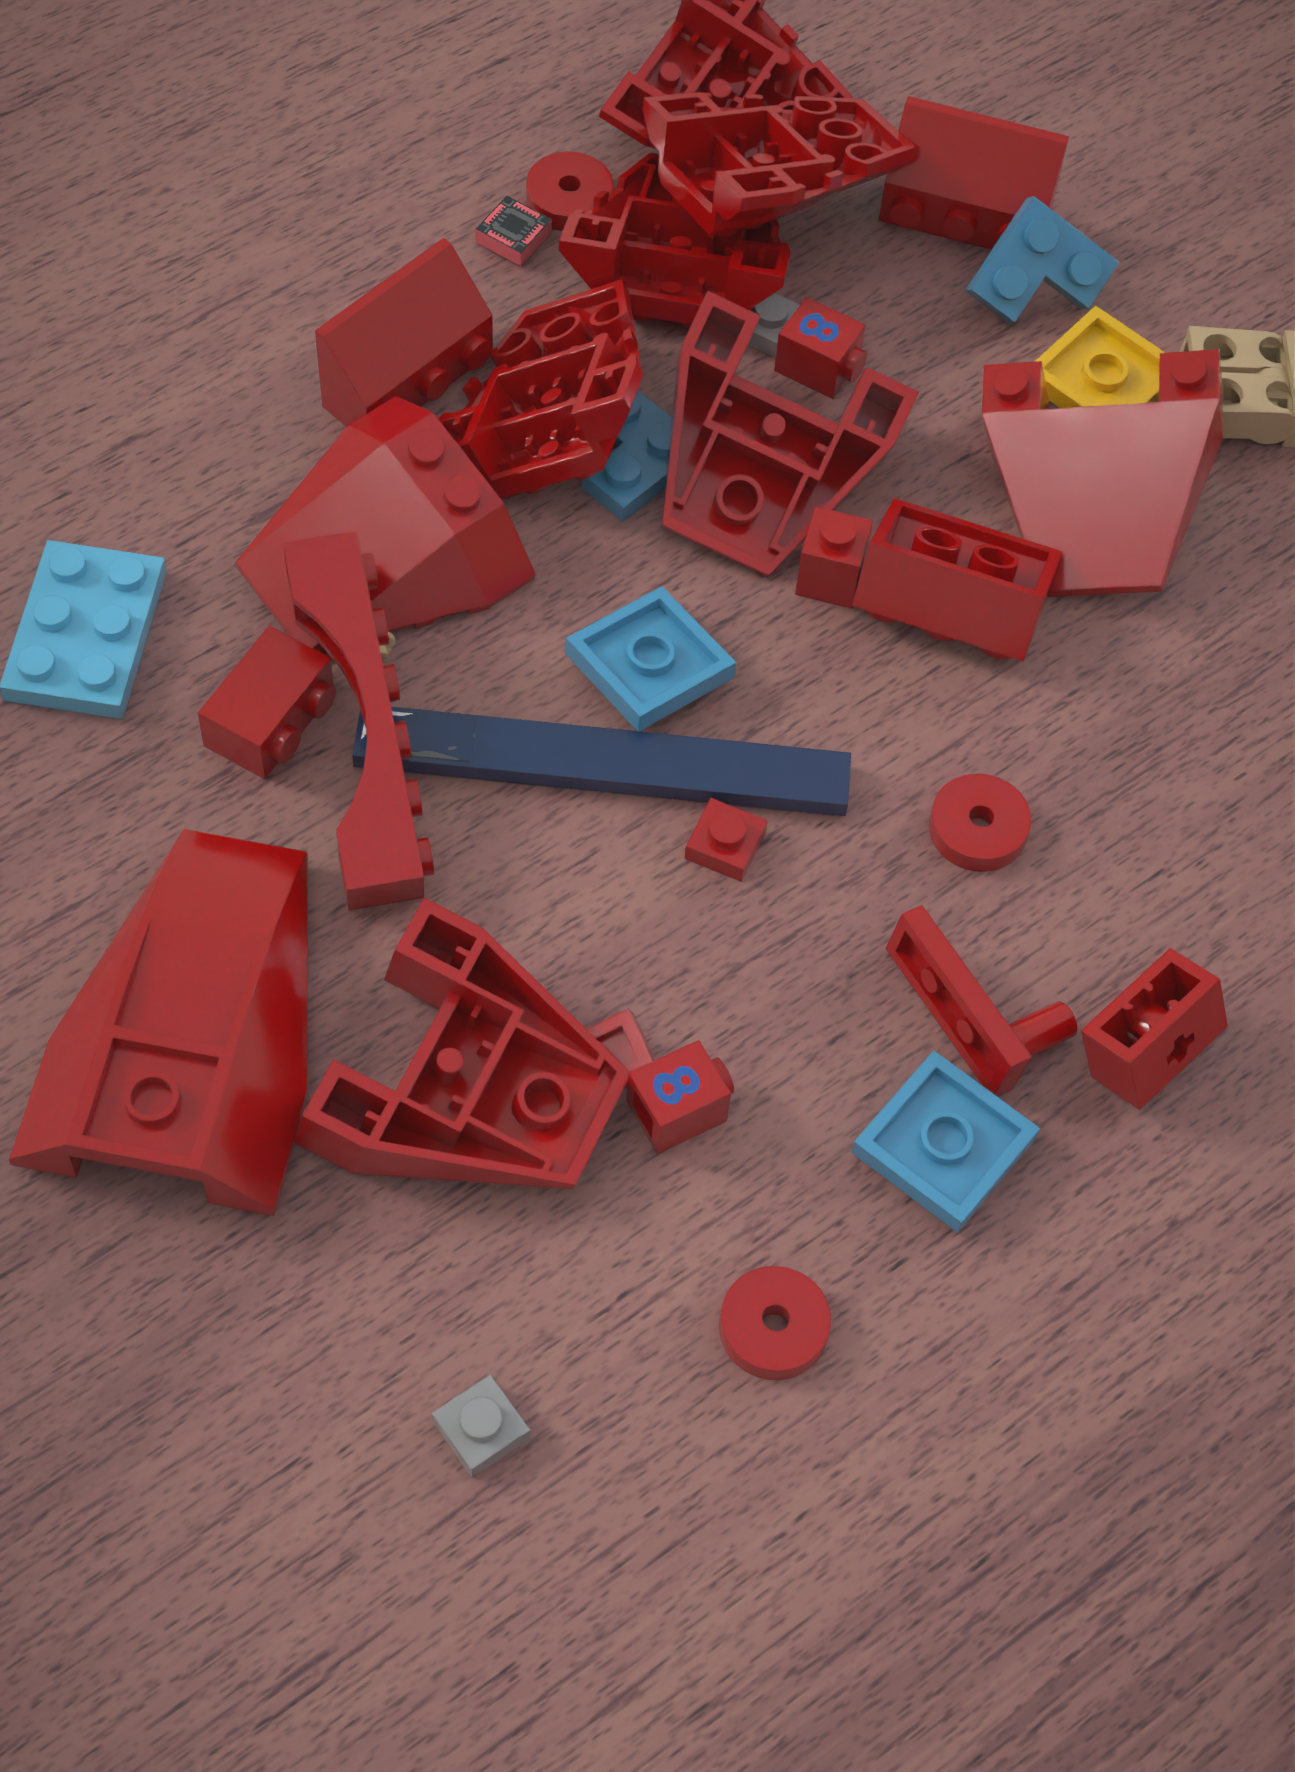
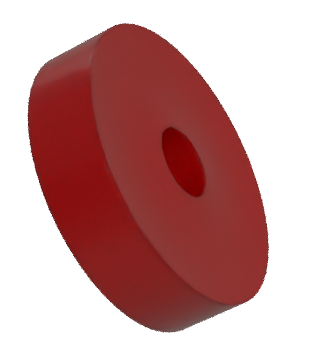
[526,151,613,231]
[929,774,1031,872]
[719,1266,831,1380]

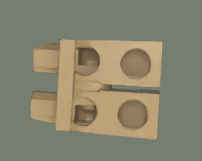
[1180,326,1295,447]

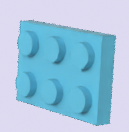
[0,540,167,719]

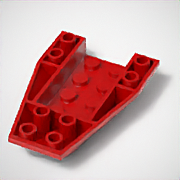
[9,829,308,1216]

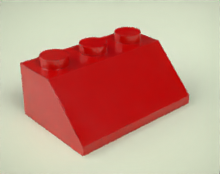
[878,96,1069,250]
[315,238,493,427]
[852,498,1063,662]

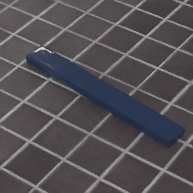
[352,707,851,816]

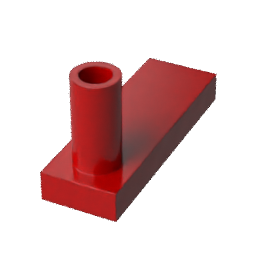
[885,905,1078,1097]

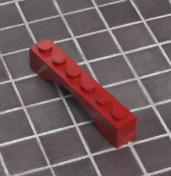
[283,531,434,911]

